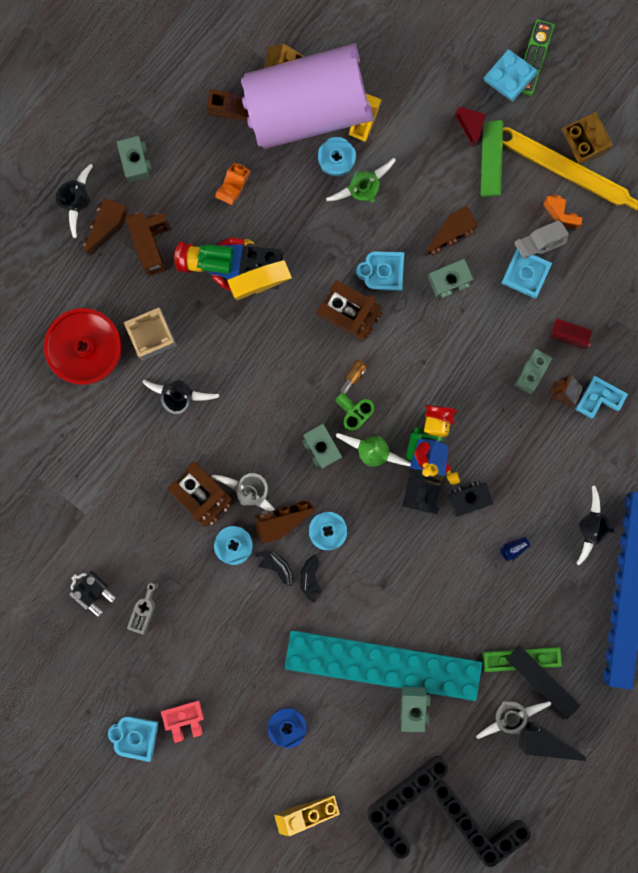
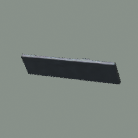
[506,645,581,719]

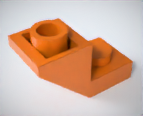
[215,163,251,205]
[543,195,583,230]

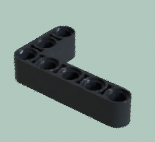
[368,756,448,859]
[432,780,531,867]

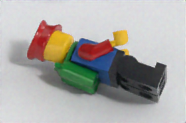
[174,237,284,292]
[402,404,460,515]

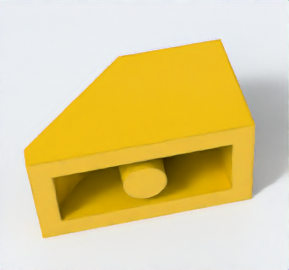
[348,94,382,142]

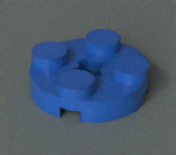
[268,707,307,748]

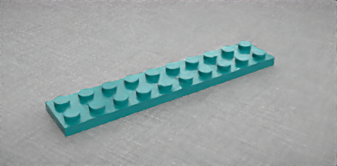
[285,630,482,701]

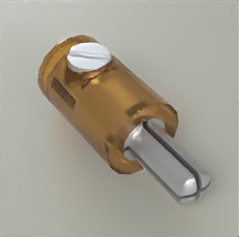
[340,359,368,394]

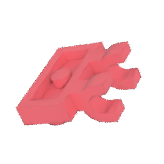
[161,700,204,743]

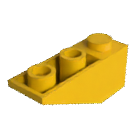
[274,795,340,836]

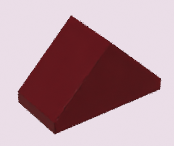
[455,107,486,147]

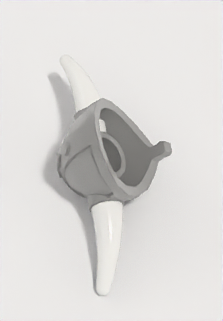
[211,473,275,511]
[476,701,551,739]

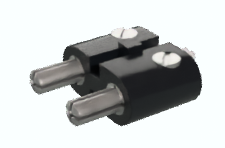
[69,571,116,617]

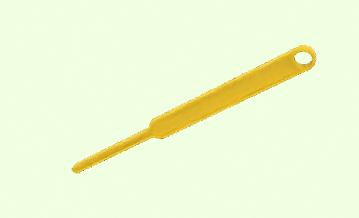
[503,127,638,211]

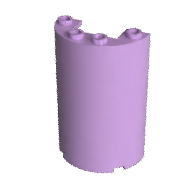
[241,43,374,149]

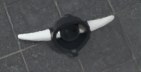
[56,164,93,238]
[143,380,219,414]
[577,486,615,565]

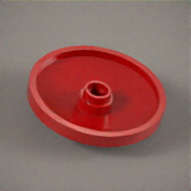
[44,308,122,385]

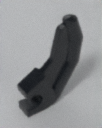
[255,551,293,586]
[300,554,322,603]

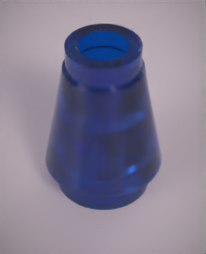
[500,537,530,561]

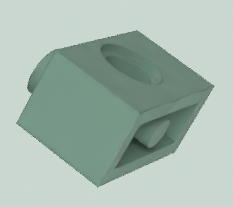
[116,136,152,183]
[427,259,473,298]
[514,349,552,394]
[302,424,342,469]
[400,687,430,732]

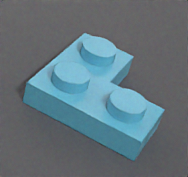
[575,376,628,419]

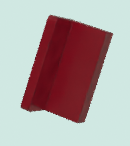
[549,318,593,349]

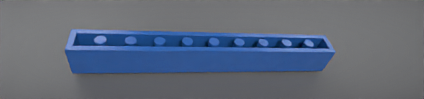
[603,492,638,690]

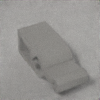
[515,220,569,259]
[127,582,158,635]

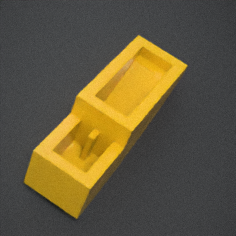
[227,260,292,300]

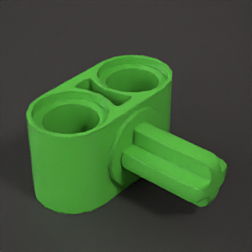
[336,393,374,432]

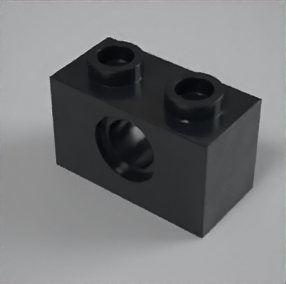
[448,480,494,517]

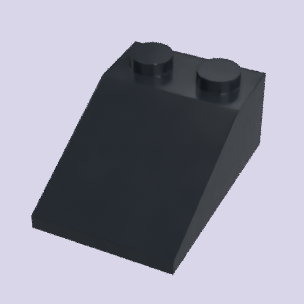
[519,721,586,761]

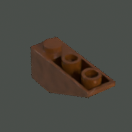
[207,89,249,122]
[83,198,129,255]
[425,206,478,256]
[550,374,583,407]
[254,501,315,543]

